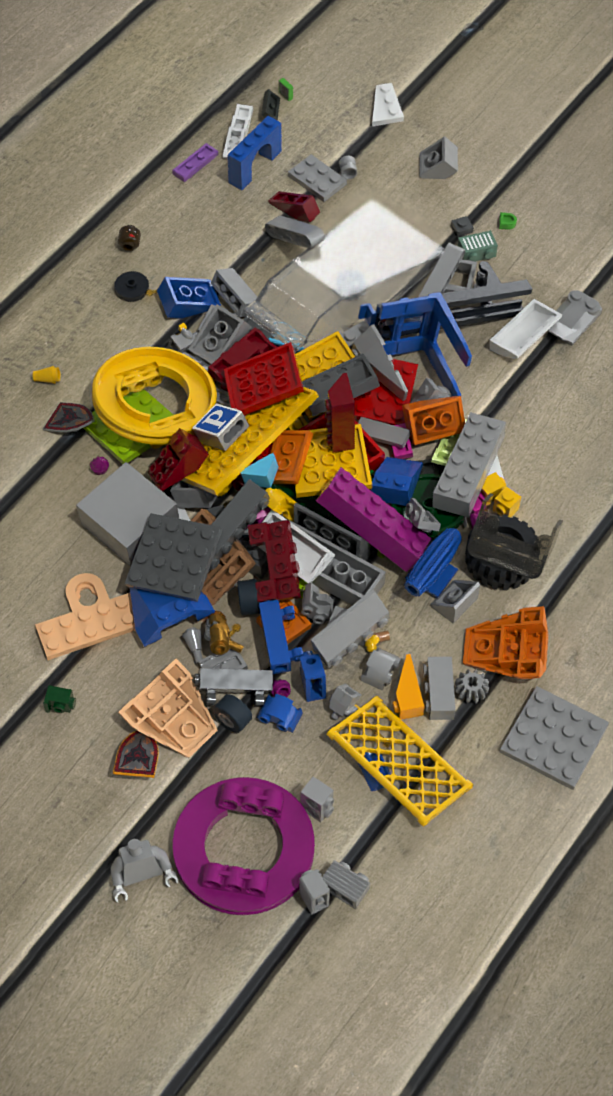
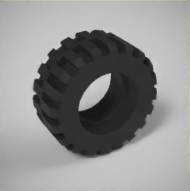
[465,515,541,590]

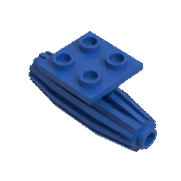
[404,528,462,598]

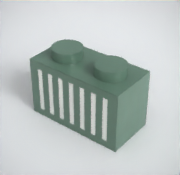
[458,230,498,262]

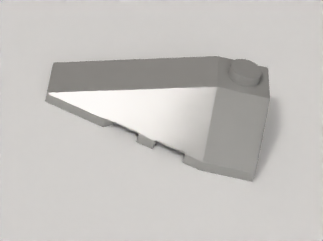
[351,324,408,401]

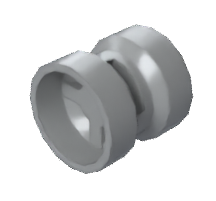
[339,156,357,180]

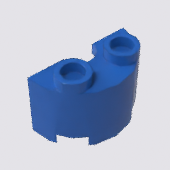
[256,694,303,733]

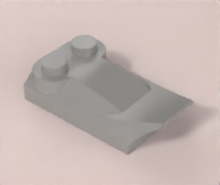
[548,290,602,346]

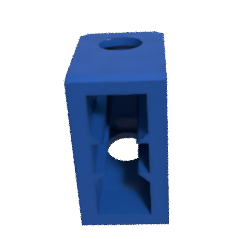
[299,651,326,702]

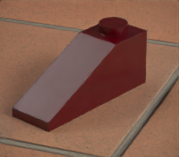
[268,191,320,222]

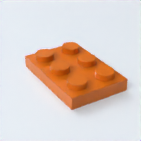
[270,430,313,484]

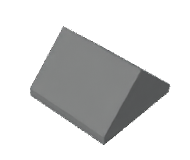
[430,580,480,624]

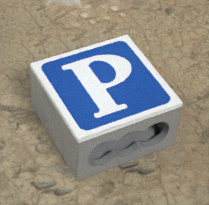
[192,403,249,451]

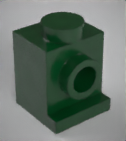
[43,686,76,713]

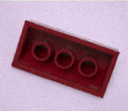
[325,373,355,453]

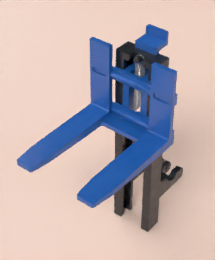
[358,261,533,397]

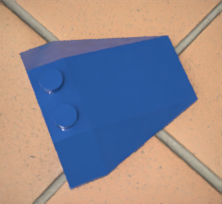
[130,587,215,647]

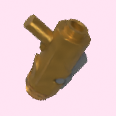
[204,611,244,655]

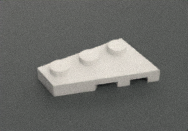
[372,83,404,127]

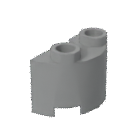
[302,582,334,624]
[361,647,402,690]

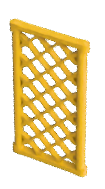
[326,696,474,827]

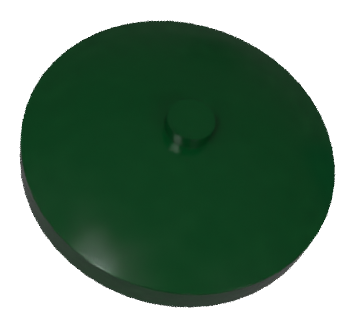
[392,474,466,537]

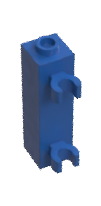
[259,600,303,674]

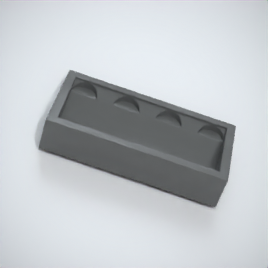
[302,354,380,417]

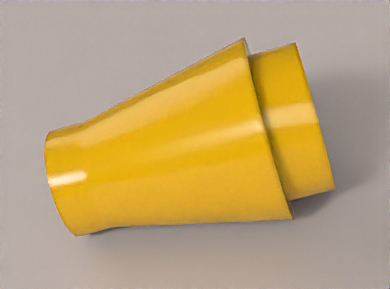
[33,366,61,384]

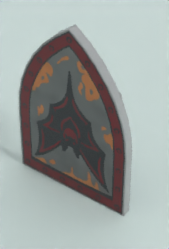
[43,402,95,432]

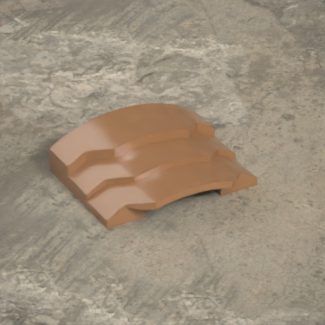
[191,509,256,605]

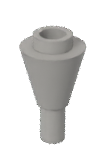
[182,627,203,665]

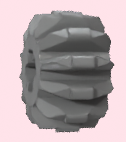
[455,669,489,704]

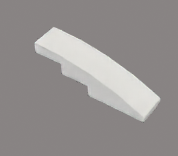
[223,104,253,159]

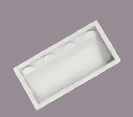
[490,299,562,359]
[258,510,335,584]

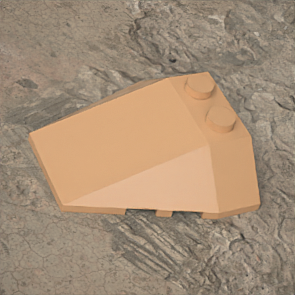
[118,659,218,758]

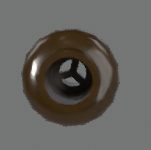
[117,225,141,251]

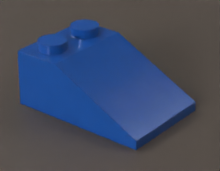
[157,277,221,318]
[371,457,423,506]

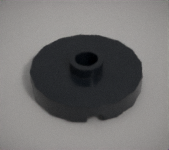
[114,271,149,302]

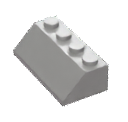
[311,589,390,668]

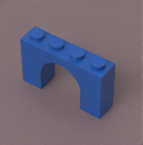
[227,116,282,190]

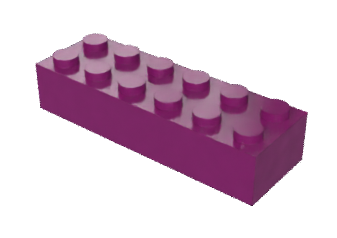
[316,467,431,572]

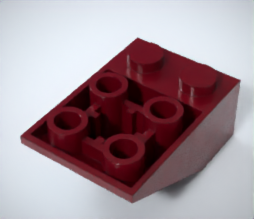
[147,428,209,491]

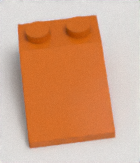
[402,396,465,445]

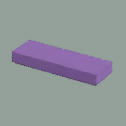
[172,143,218,182]

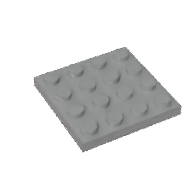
[500,686,609,790]

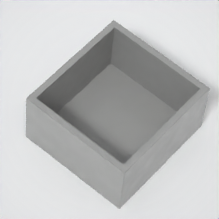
[76,462,179,566]

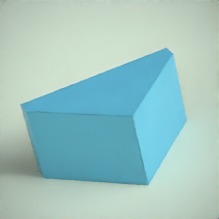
[240,453,279,488]

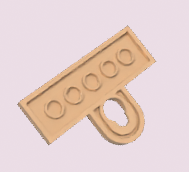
[35,573,135,660]

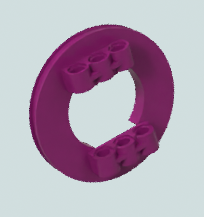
[173,777,315,915]

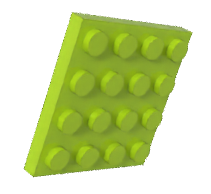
[83,389,174,464]

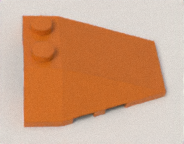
[463,606,548,679]

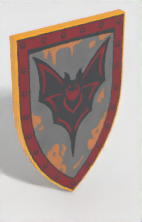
[113,730,159,778]

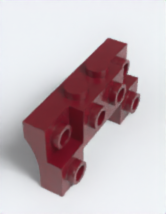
[208,327,277,392]
[248,520,301,603]

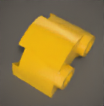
[265,488,296,522]

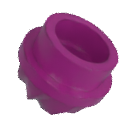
[90,456,109,475]
[271,679,291,697]

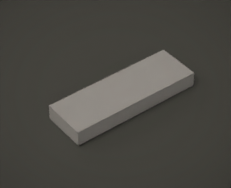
[358,417,411,448]

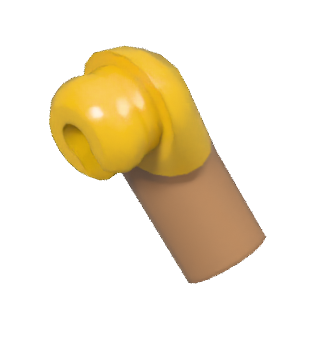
[365,631,390,652]

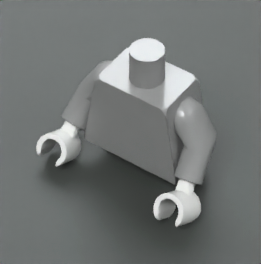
[111,839,178,903]

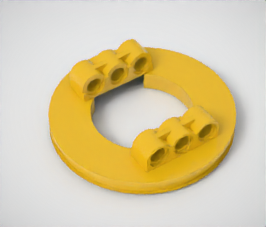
[92,347,217,449]

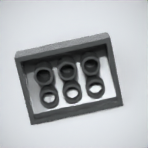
[294,503,371,561]

